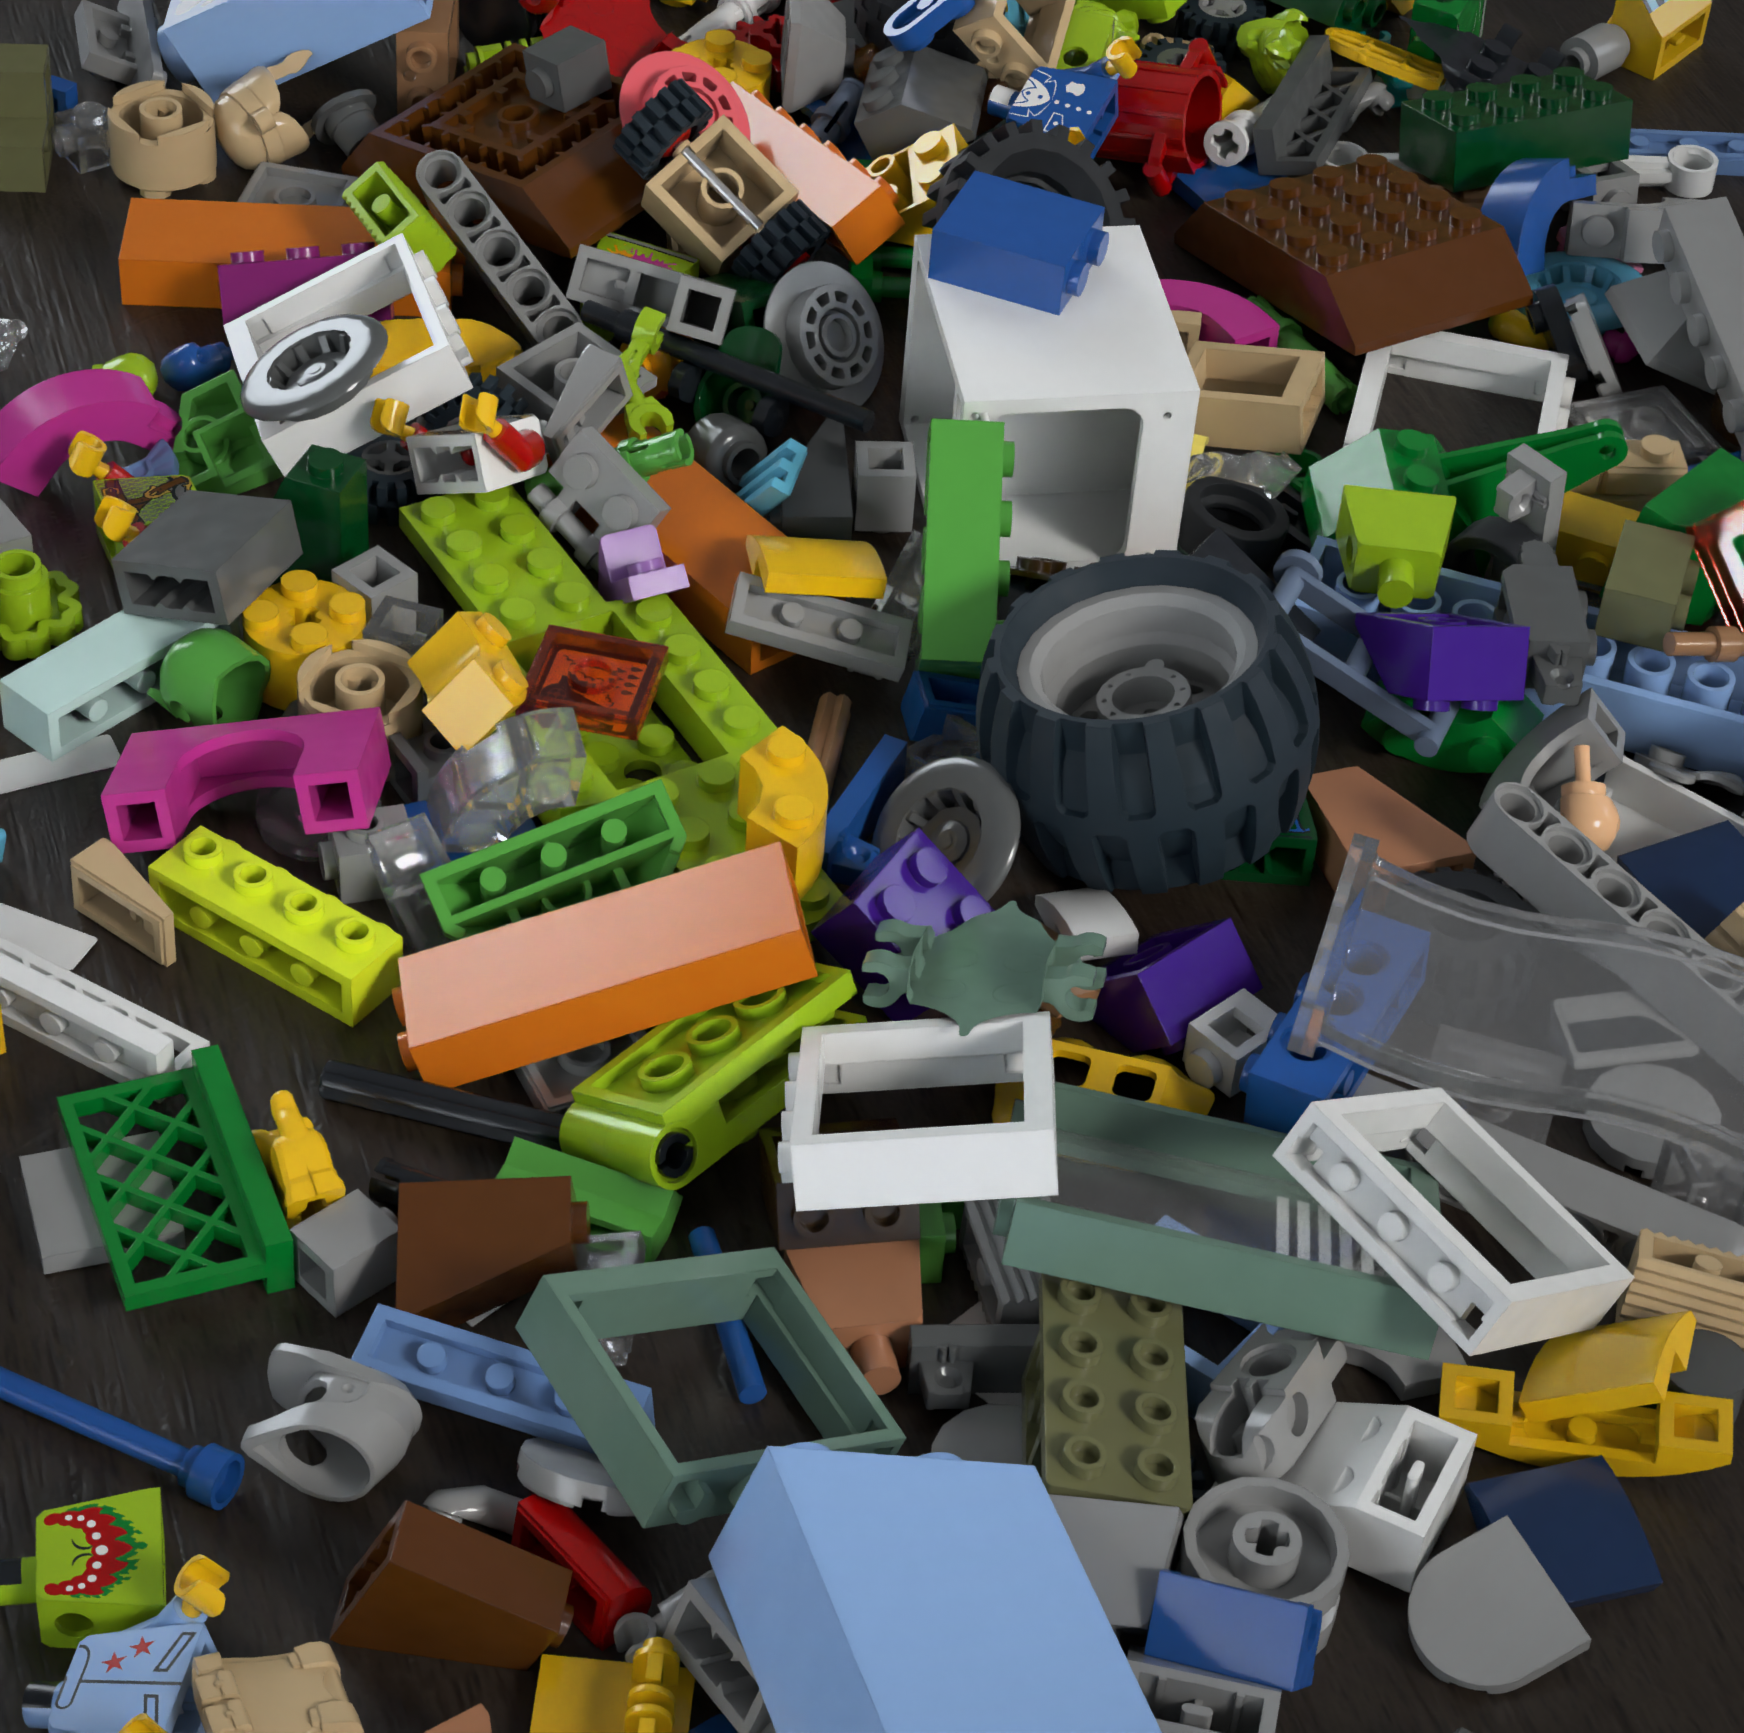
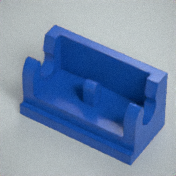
[1144,1569,1322,1692]

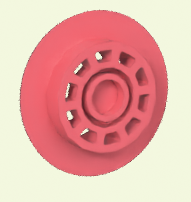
[619,51,750,143]

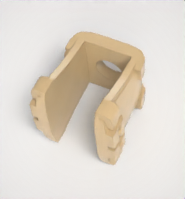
[192,1641,364,1733]

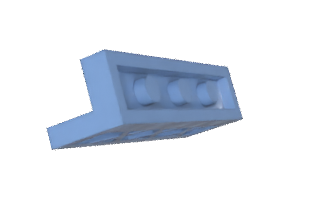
[351,1303,655,1454]

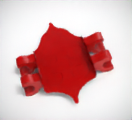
[519,0,688,79]

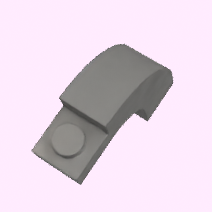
[566,244,737,346]

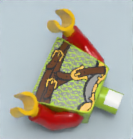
[68,431,197,571]

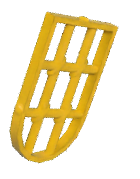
[1324,27,1447,91]

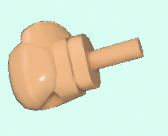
[1560,745,1620,851]

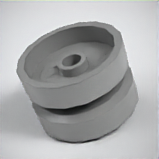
[1175,1477,1350,1655]

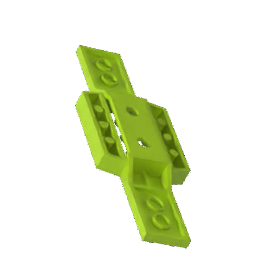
[399,485,843,942]

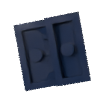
[1617,820,1744,939]
[1464,1455,1663,1609]

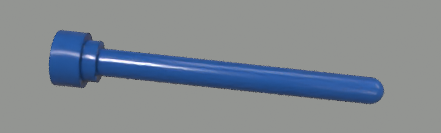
[0,1366,245,1510]

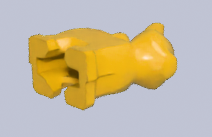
[251,1090,346,1229]

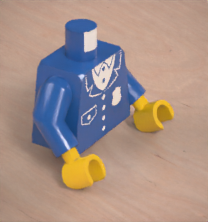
[987,36,1143,159]

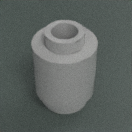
[1559,23,1630,80]

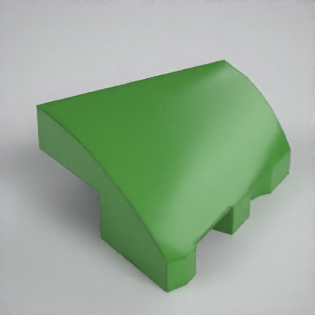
[173,369,283,495]

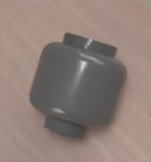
[688,413,768,494]

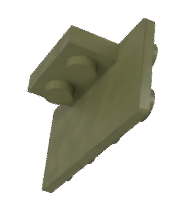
[1021,1273,1193,1518]

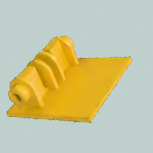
[530,1637,695,1733]

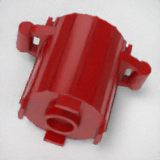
[1095,38,1228,197]

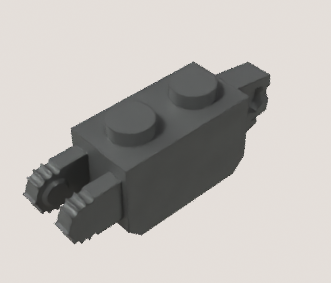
[1492,539,1597,706]

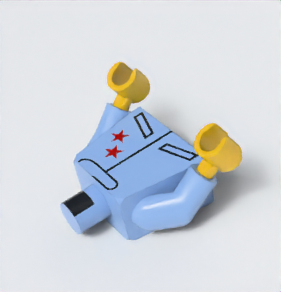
[22,1554,230,1733]

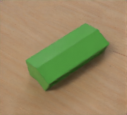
[495,1136,683,1263]

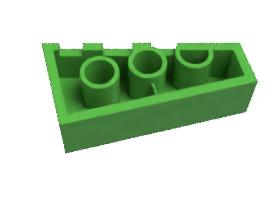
[915,418,1015,679]

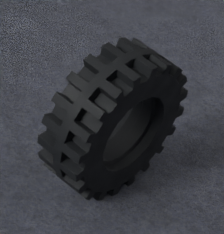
[922,119,1136,228]

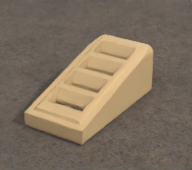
[70,838,176,967]

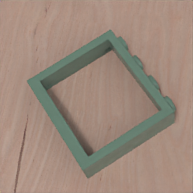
[515,1247,907,1529]

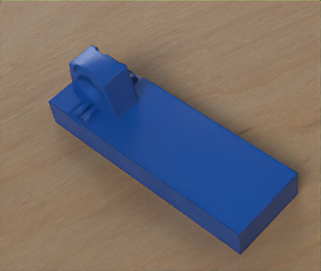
[821,734,908,886]

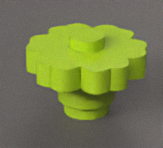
[0,549,84,661]

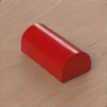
[511,1494,652,1651]

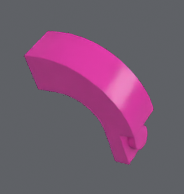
[1160,279,1280,348]
[0,369,181,497]

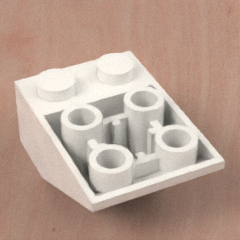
[1212,1402,1478,1593]

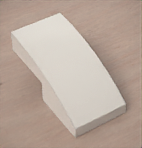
[1035,888,1139,961]

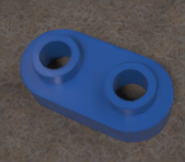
[883,0,975,52]

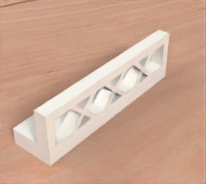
[0,936,210,1103]

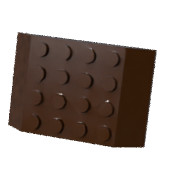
[1174,154,1534,356]

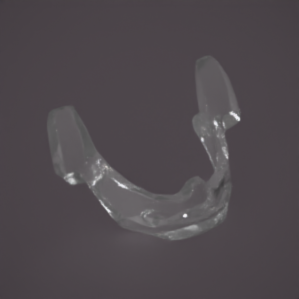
[1187,450,1302,499]

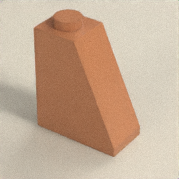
[1306,766,1476,918]

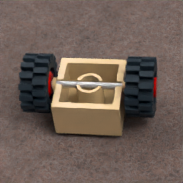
[613,78,832,285]

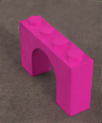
[101,707,391,854]

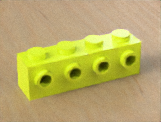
[148,825,403,1028]

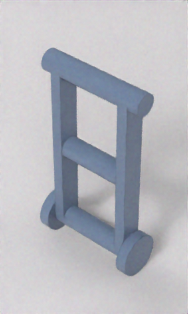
[1272,549,1461,757]

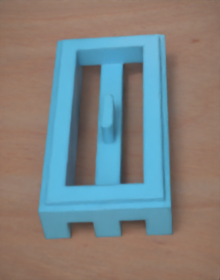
[736,438,808,516]

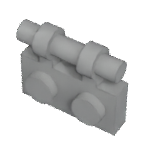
[527,426,671,573]

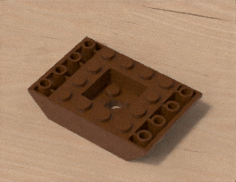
[341,43,655,259]

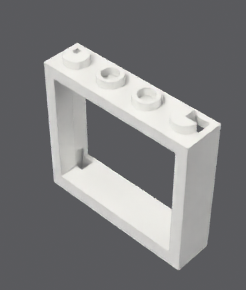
[223,233,474,477]
[1343,331,1576,447]
[778,1011,1059,1211]
[1272,1087,1635,1356]

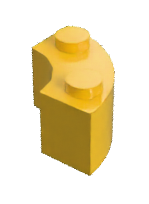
[406,611,528,758]
[737,725,828,900]

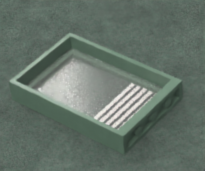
[992,1081,1441,1361]

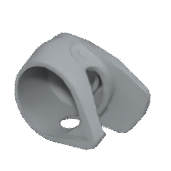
[241,1343,423,1502]

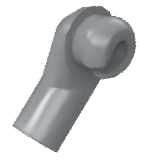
[1343,81,1395,132]

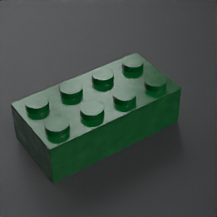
[1399,66,1633,193]

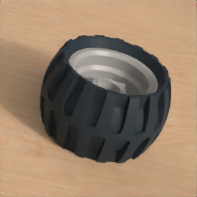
[976,550,1320,894]

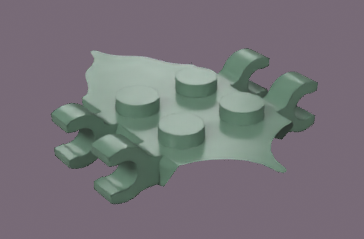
[862,901,1107,1036]

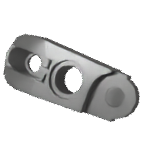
[1195,1324,1348,1484]

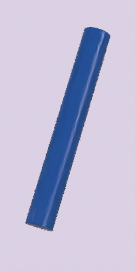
[688,1226,767,1404]

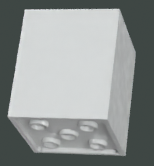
[899,225,1200,575]

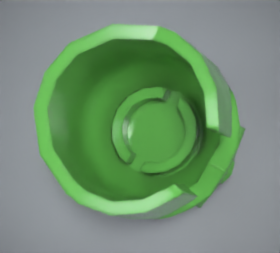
[146,628,271,726]

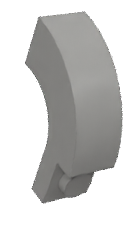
[1564,197,1702,264]
[1479,687,1626,813]

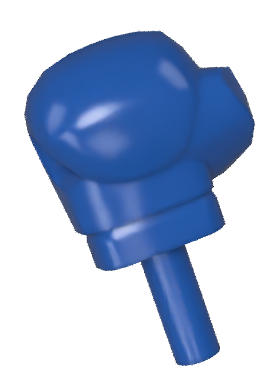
[160,342,235,391]

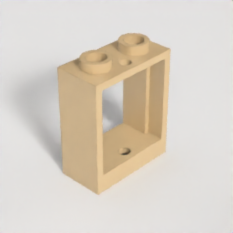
[953,0,1076,92]
[1188,341,1325,455]

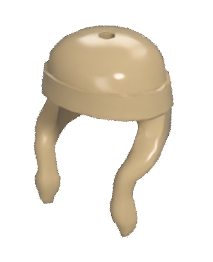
[212,50,314,170]

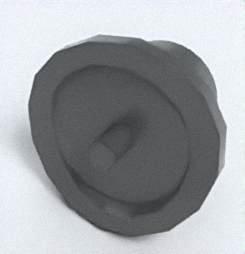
[311,89,380,157]

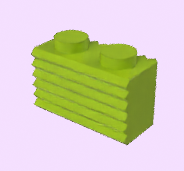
[342,161,457,273]

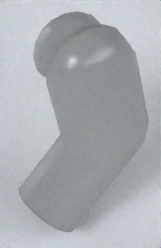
[423,1485,523,1536]

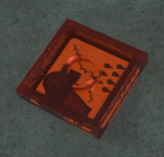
[515,625,669,741]

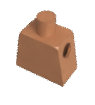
[784,1239,923,1395]

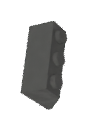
[854,46,988,161]

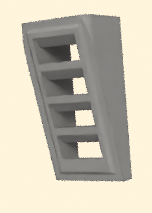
[542,344,633,464]

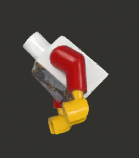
[370,392,549,495]

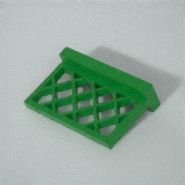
[56,1044,295,1311]

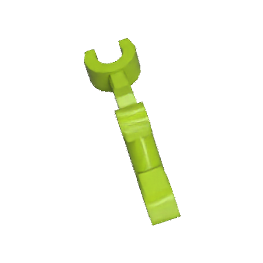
[619,306,674,440]

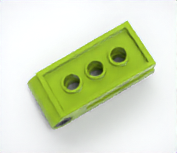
[559,963,868,1190]

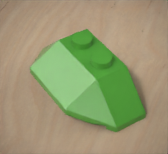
[419,779,687,941]

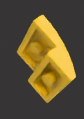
[745,535,887,599]
[1518,1310,1697,1423]

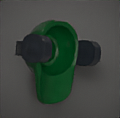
[667,326,790,438]

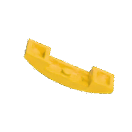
[1438,1362,1733,1477]

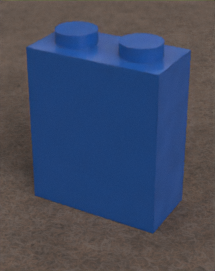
[928,170,1109,316]

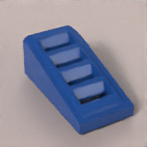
[901,670,979,742]

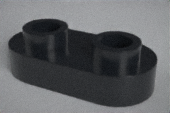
[1525,283,1589,386]

